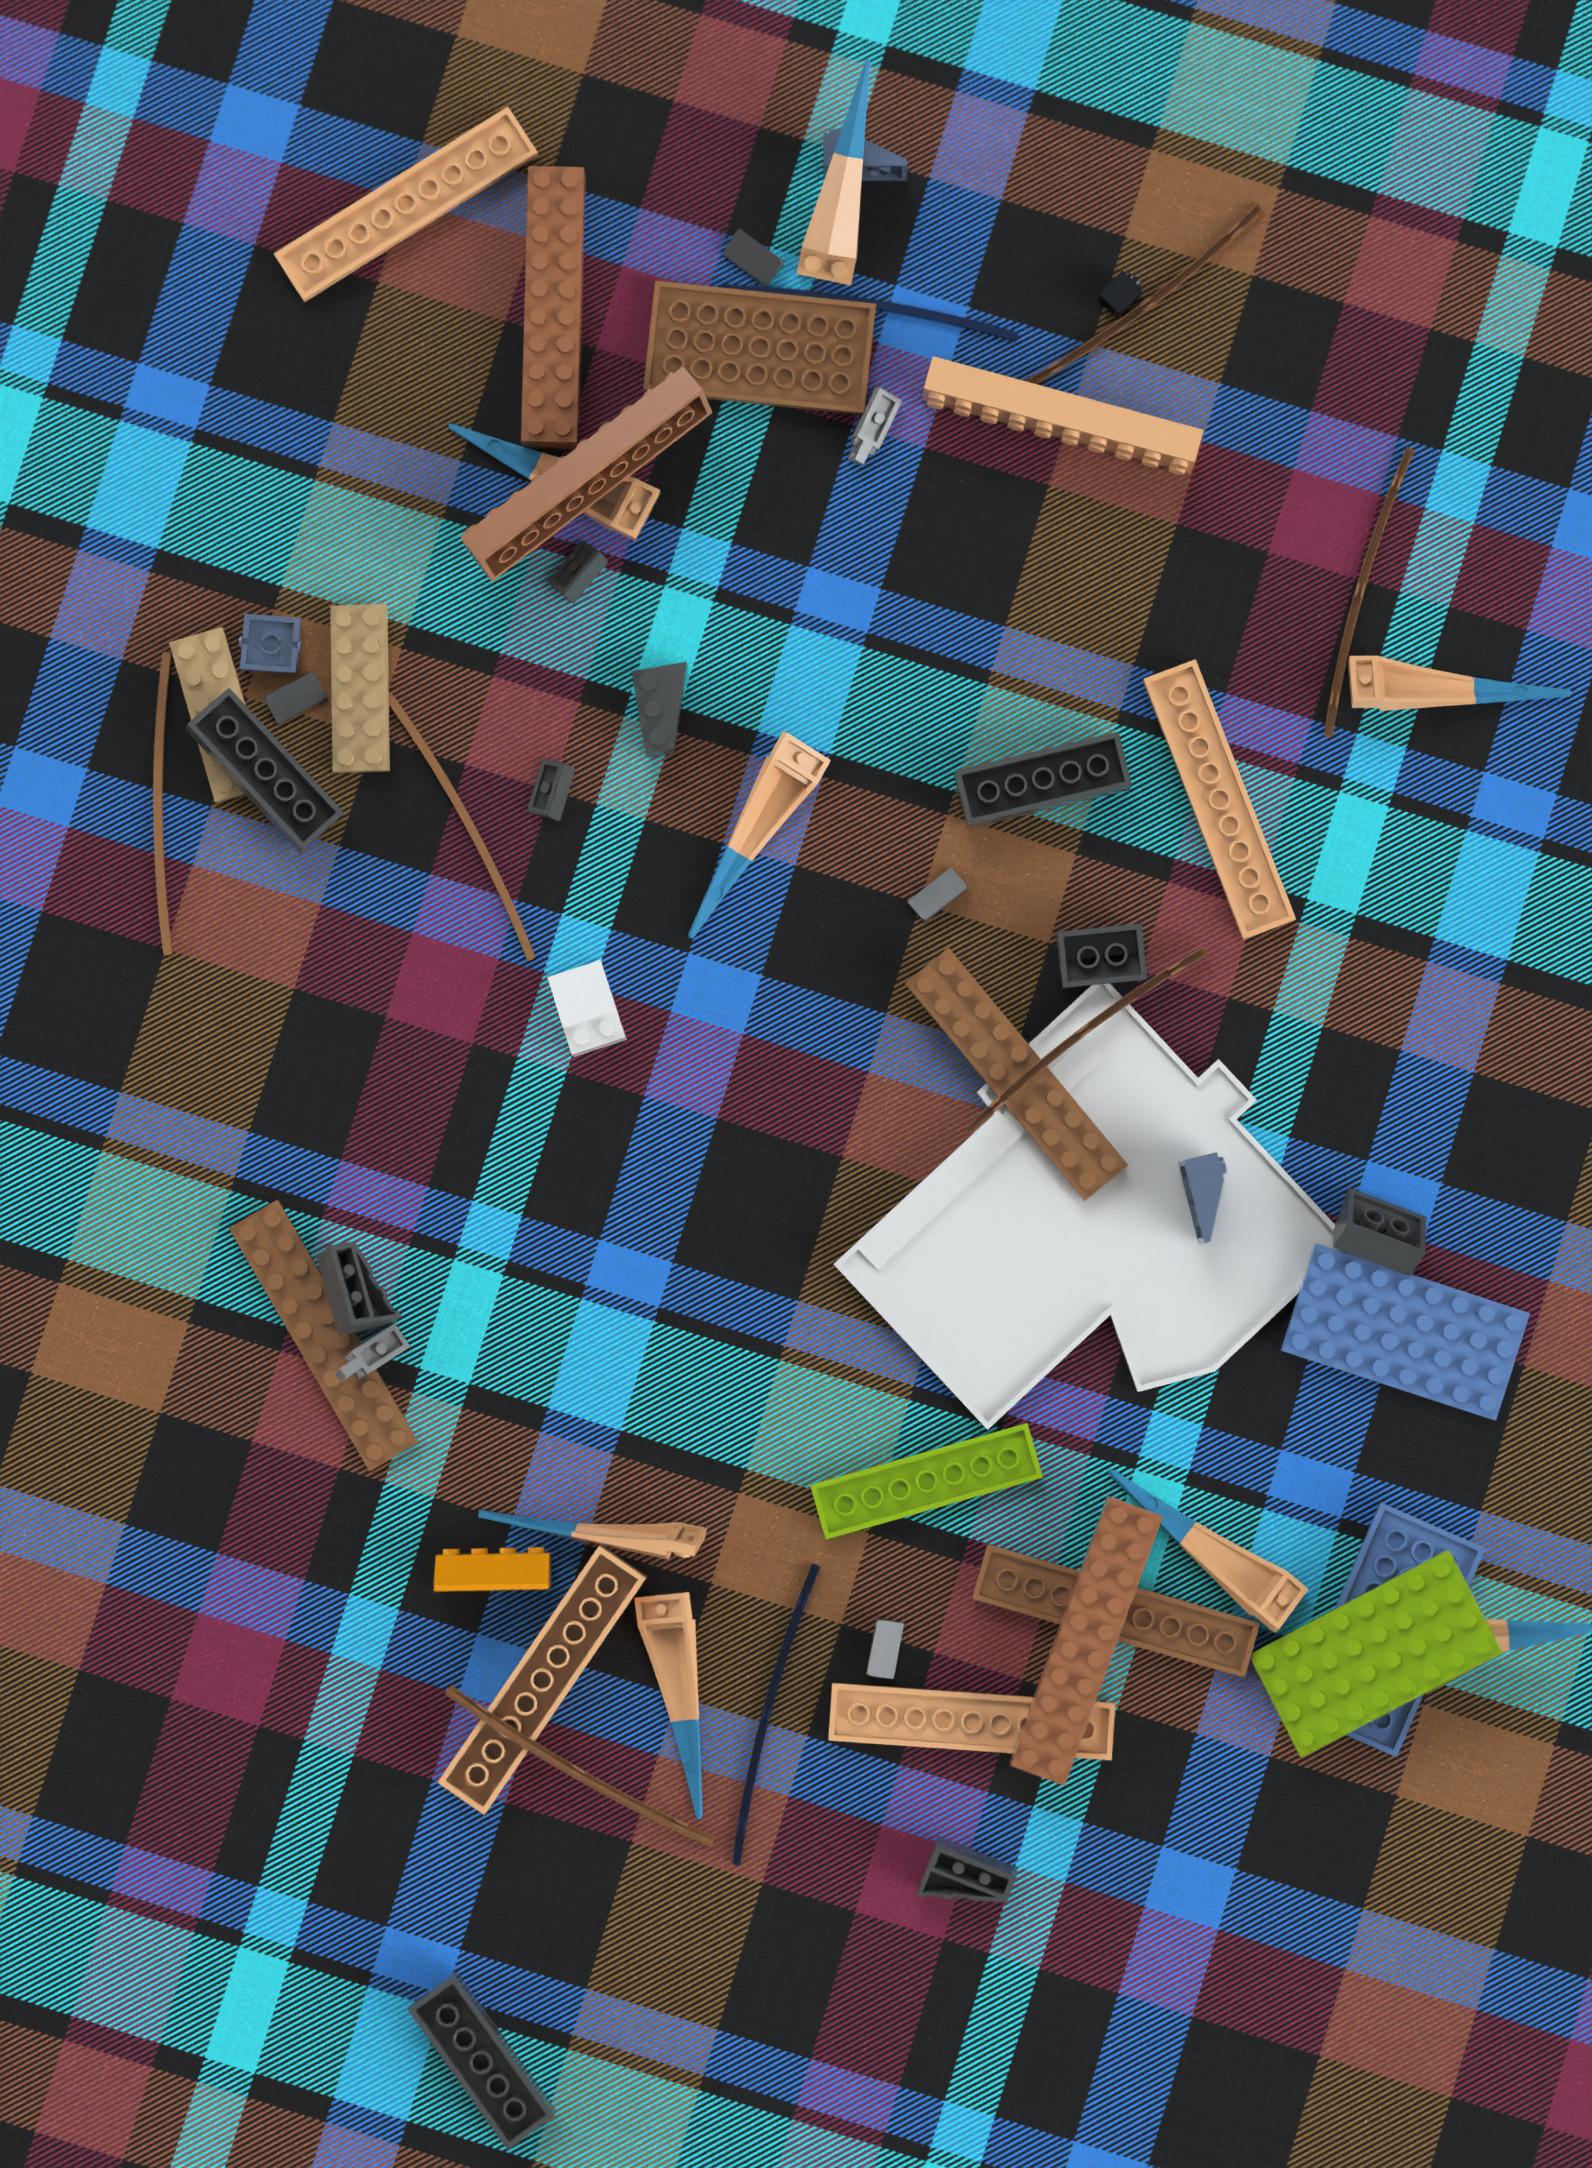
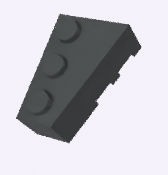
[632,662,688,758]
[317,1241,402,1336]
[916,1836,1017,1903]

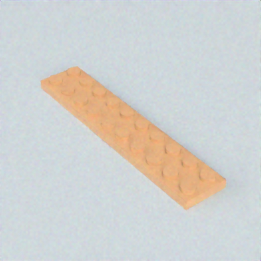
[274,107,538,302]
[1143,659,1296,940]
[828,1683,1115,1760]

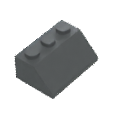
[1055,923,1147,988]
[1333,1188,1426,1276]

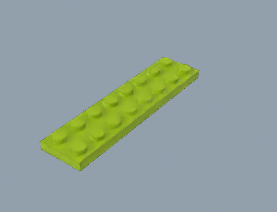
[810,1423,1043,1540]

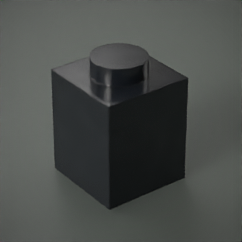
[1098,271,1143,320]

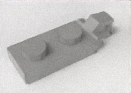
[848,387,902,465]
[335,1323,410,1382]

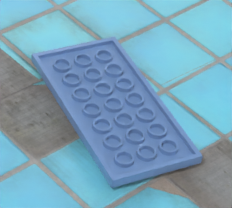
[1280,1243,1530,1421]
[1334,1502,1485,1757]

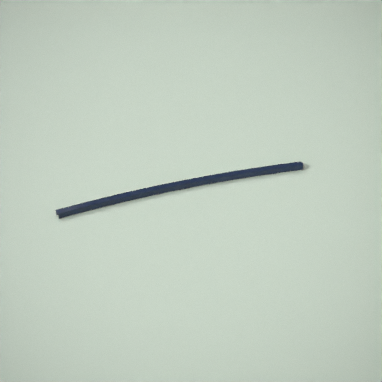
[719,284,1019,342]
[732,1564,820,1865]

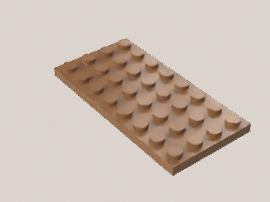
[643,281,876,415]

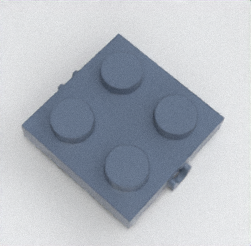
[239,614,302,675]

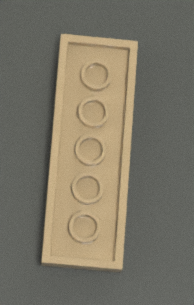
[331,604,390,773]
[169,627,246,803]

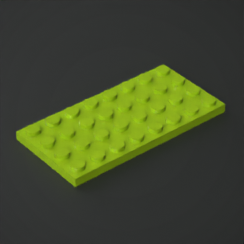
[1250,1550,1504,1757]

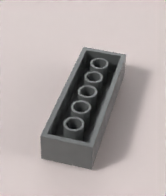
[185,688,344,854]
[954,731,1132,829]
[408,1971,556,2150]

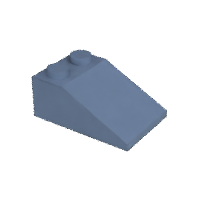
[823,129,908,181]
[1178,1152,1227,1244]

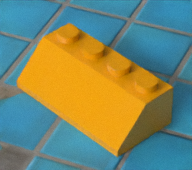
[434,1547,552,1591]

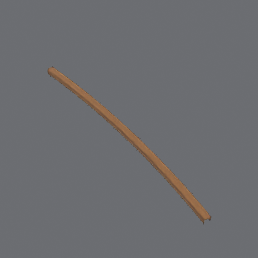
[1323,446,1415,737]
[389,692,536,961]

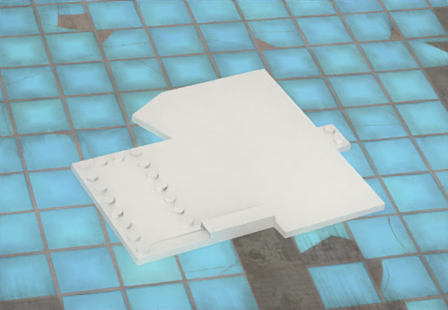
[834,983,1340,1430]

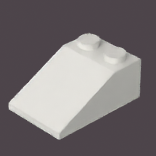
[548,960,627,1057]

